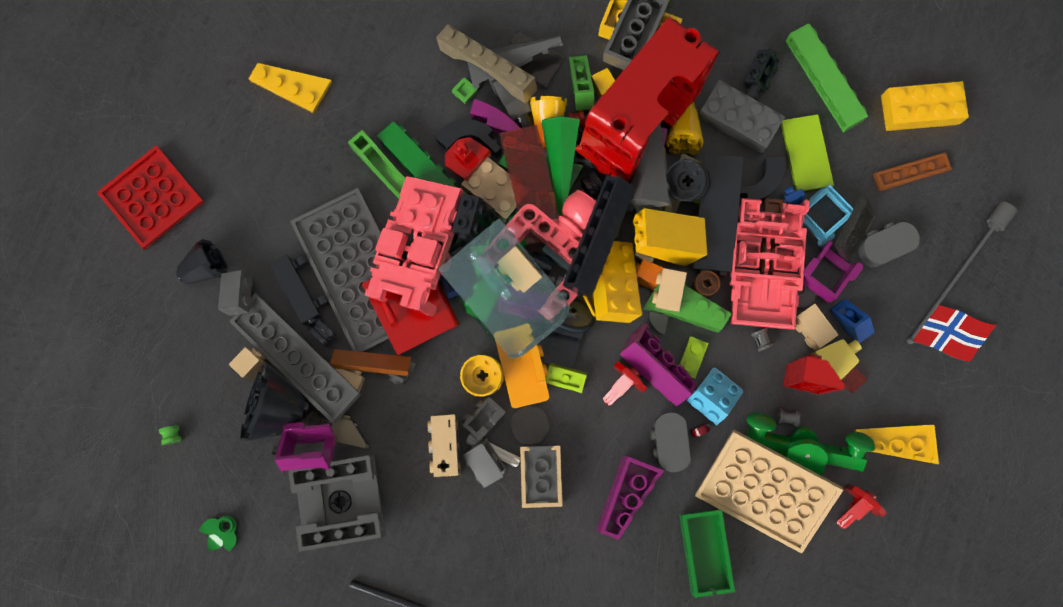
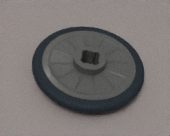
[555,296,596,332]

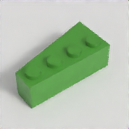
[643,284,732,333]

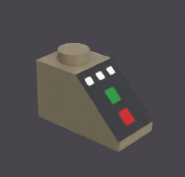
[331,415,369,448]

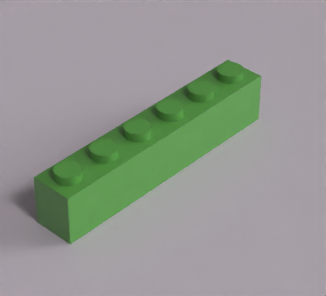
[786,23,868,133]

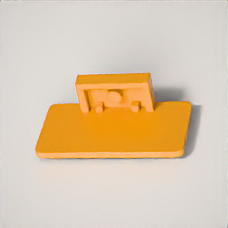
[495,325,549,408]

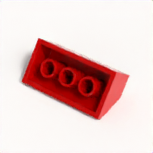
[783,354,845,395]

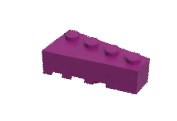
[620,322,697,407]
[596,456,664,540]

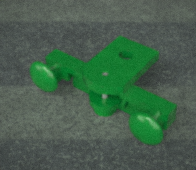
[745,412,876,476]

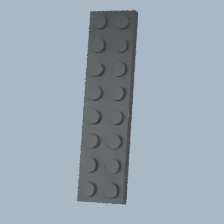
[229,293,361,424]

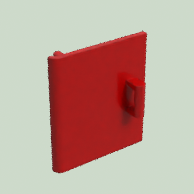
[362,261,460,355]

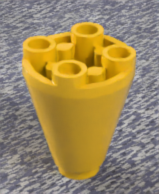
[665,103,703,155]

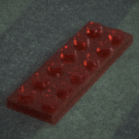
[499,125,559,245]

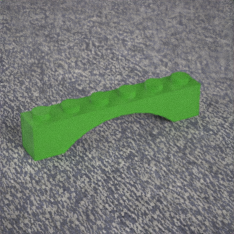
[348,130,406,199]

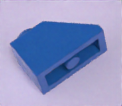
[830,299,875,343]

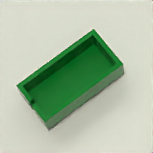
[679,509,735,598]

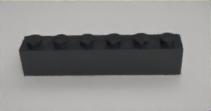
[562,176,635,297]

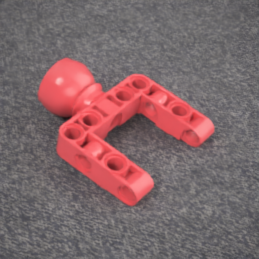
[478,190,596,324]

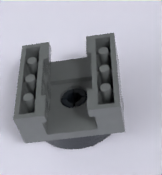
[288,455,386,552]

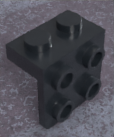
[540,321,583,369]

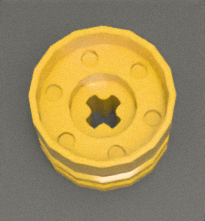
[460,355,504,396]

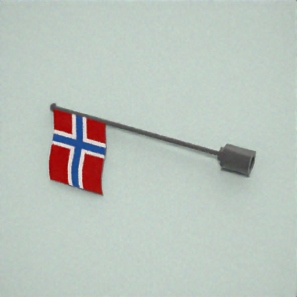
[907,201,1018,361]

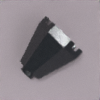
[177,239,227,284]

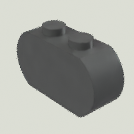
[858,222,920,268]
[650,413,691,472]

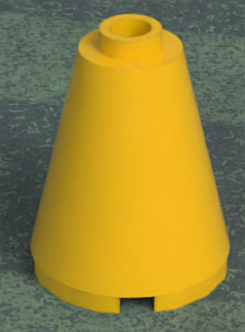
[530,96,567,148]

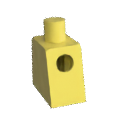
[811,339,862,380]

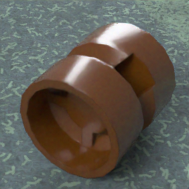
[691,271,720,299]

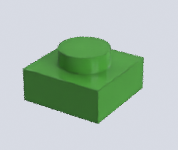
[452,78,478,104]

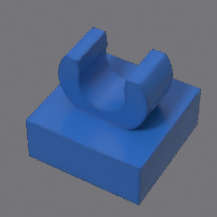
[783,186,805,205]

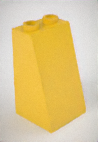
[633,208,707,267]

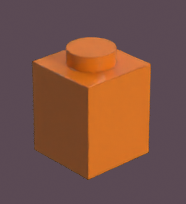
[636,259,665,291]

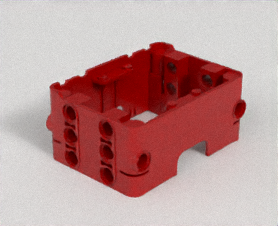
[575,16,720,183]

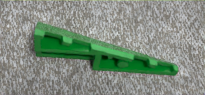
[541,116,580,216]

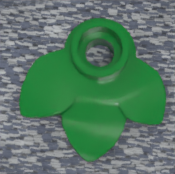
[199,515,237,551]

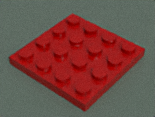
[97,145,204,250]

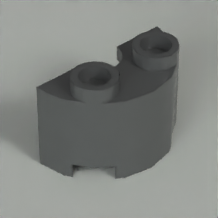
[462,397,506,441]

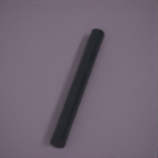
[349,580,425,607]

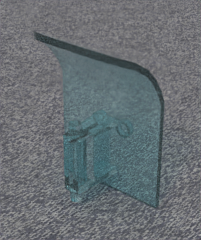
[438,218,570,358]

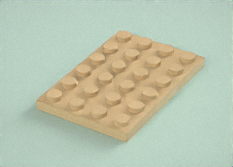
[695,429,843,553]

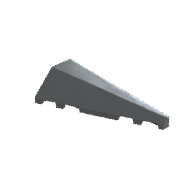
[468,36,563,89]
[629,121,671,207]

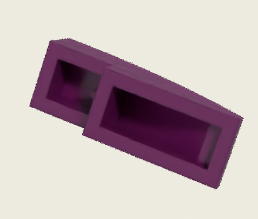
[470,99,523,141]

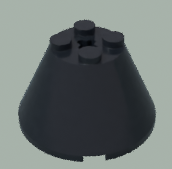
[240,363,309,441]

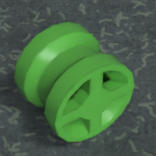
[159,425,182,445]

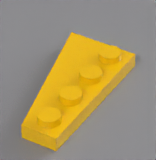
[249,63,332,113]
[854,425,939,464]

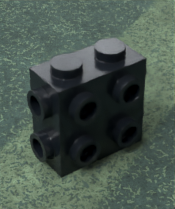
[452,194,495,247]

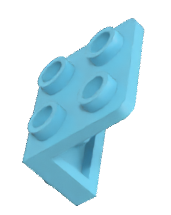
[686,368,743,425]

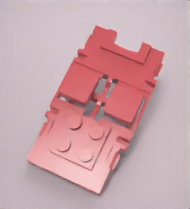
[365,176,464,317]
[730,198,810,330]

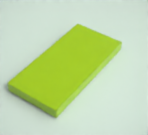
[781,114,834,192]

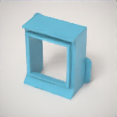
[803,184,856,247]

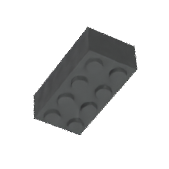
[602,0,669,70]
[698,80,785,154]

